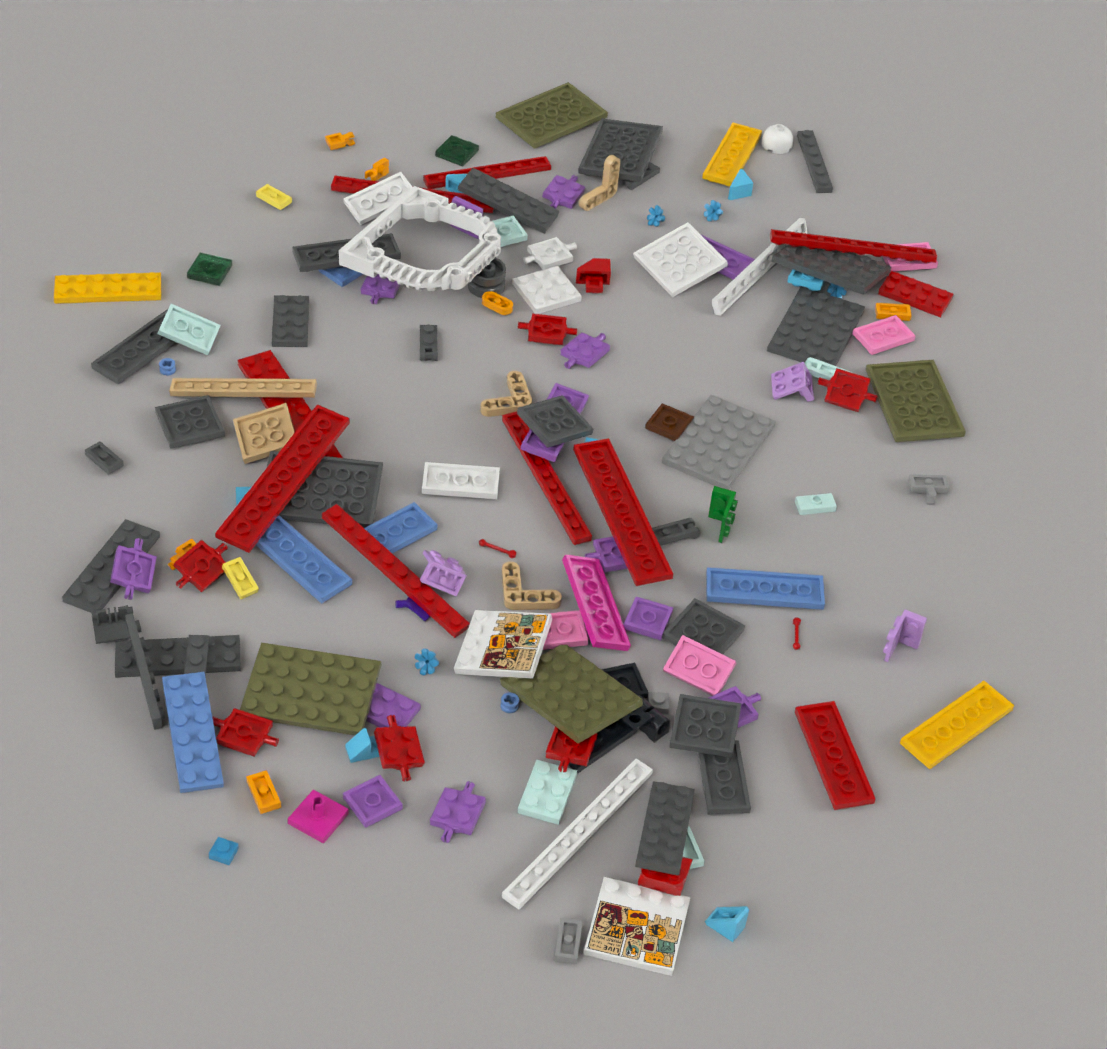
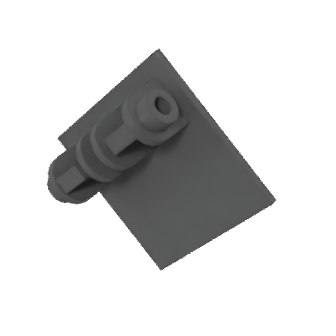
[91,605,133,644]

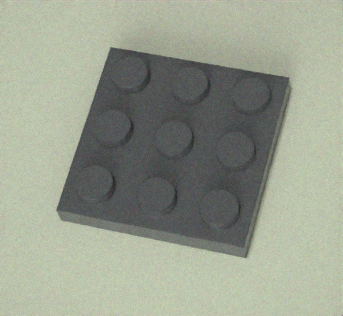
[155,395,225,449]
[517,395,594,448]
[662,598,745,654]
[669,694,742,758]

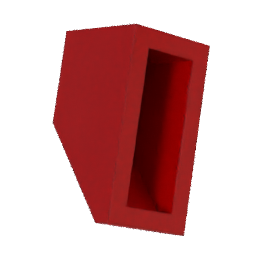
[576,258,611,285]

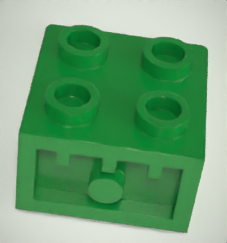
[708,486,738,543]

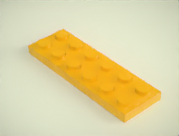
[702,122,762,186]
[54,272,161,304]
[900,681,1014,769]

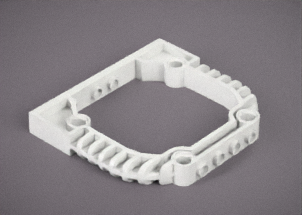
[339,186,501,291]

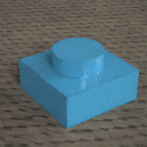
[209,837,239,865]

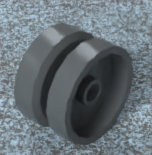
[468,257,506,298]

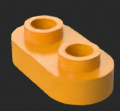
[482,291,513,315]

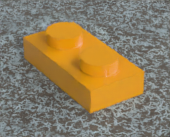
[875,303,911,321]
[246,770,281,814]

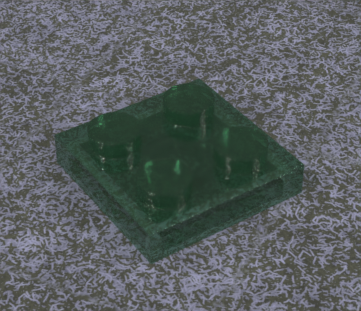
[435,135,479,167]
[187,252,232,286]

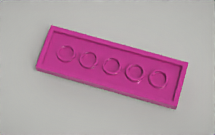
[562,554,631,651]

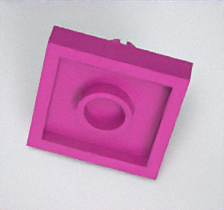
[288,789,349,844]

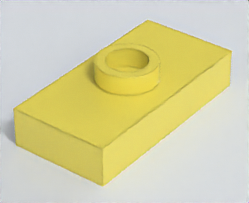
[256,184,292,210]
[222,557,259,600]

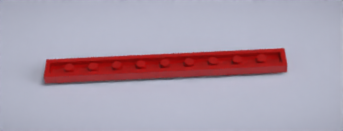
[331,175,494,213]
[770,229,937,263]
[502,411,592,545]
[322,504,470,638]

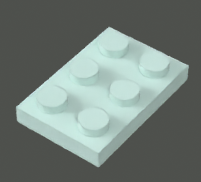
[158,304,221,355]
[517,760,577,825]

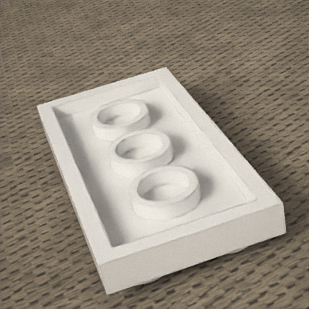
[344,172,412,225]
[422,462,500,499]

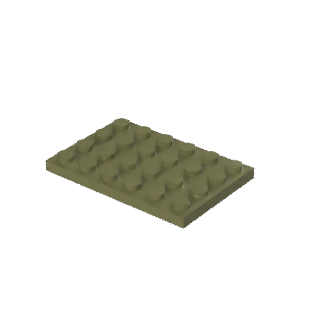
[495,82,608,149]
[865,359,966,442]
[240,642,382,735]
[500,645,643,743]

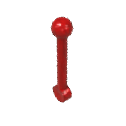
[479,539,516,558]
[793,617,801,650]

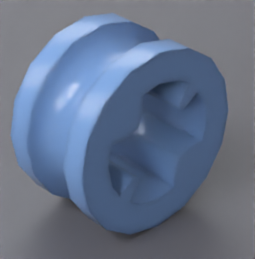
[159,358,176,376]
[500,692,519,713]

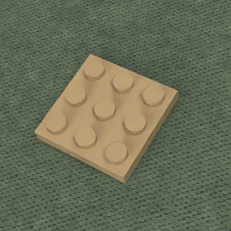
[233,403,295,464]

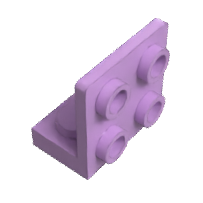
[771,362,814,402]
[420,550,467,596]
[883,610,927,662]

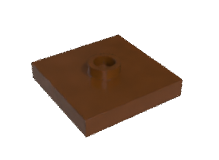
[645,403,694,441]

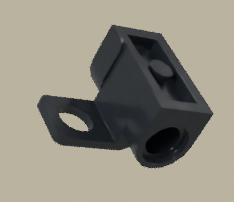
[621,695,670,743]

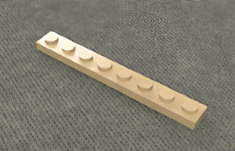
[169,378,317,398]

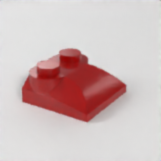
[638,857,693,896]

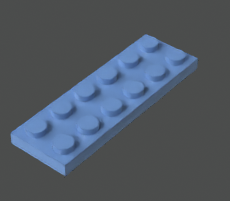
[256,515,352,604]
[706,567,825,610]
[162,672,224,793]

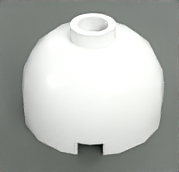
[761,124,793,154]

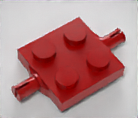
[518,313,577,345]
[817,368,878,412]
[173,540,228,592]
[212,708,279,757]
[374,715,425,782]
[546,726,597,773]

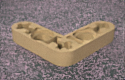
[579,155,620,211]
[480,371,532,417]
[502,561,562,610]

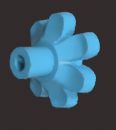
[704,200,723,221]
[647,205,665,227]
[827,283,847,299]
[415,648,439,675]

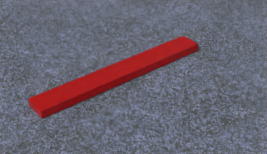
[423,156,551,189]

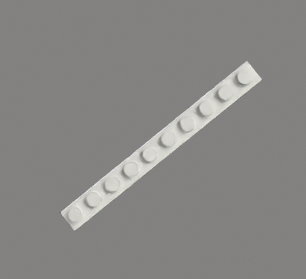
[712,218,807,316]
[502,759,653,910]

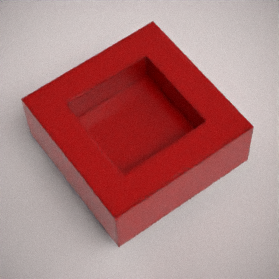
[585,276,603,293]

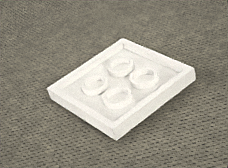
[512,266,582,314]

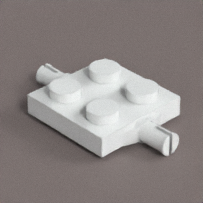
[523,237,577,270]

